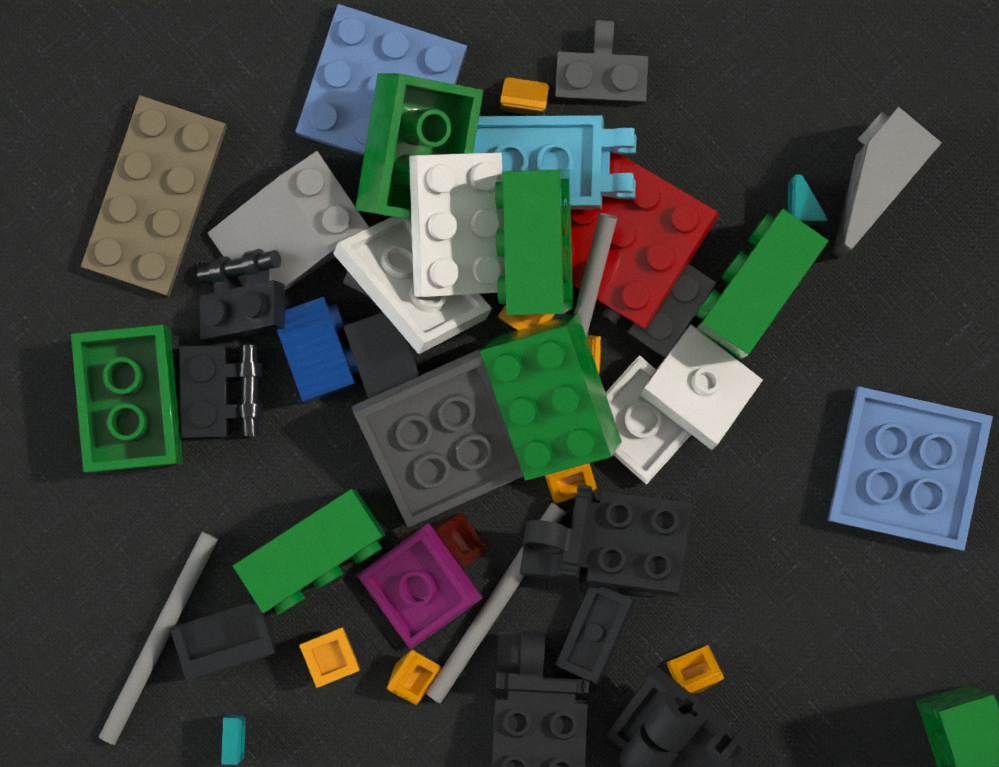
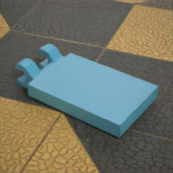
[473,115,637,210]

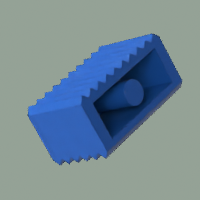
[277,297,359,403]

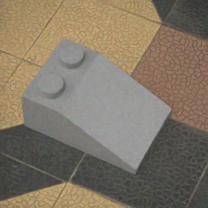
[833,107,942,259]
[208,151,369,290]

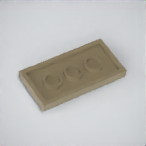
[81,95,227,297]

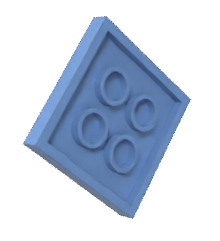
[295,4,467,156]
[827,386,993,551]

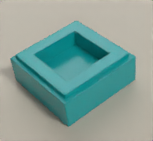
[221,714,246,765]

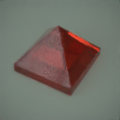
[435,512,488,568]

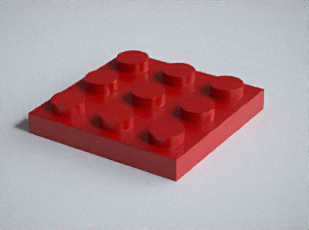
[571,152,719,331]

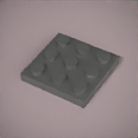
[351,350,523,528]

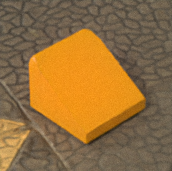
[500,78,549,116]

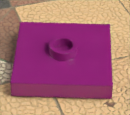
[357,523,483,650]

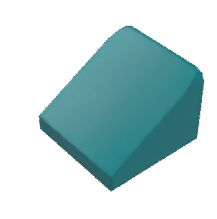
[787,175,827,226]

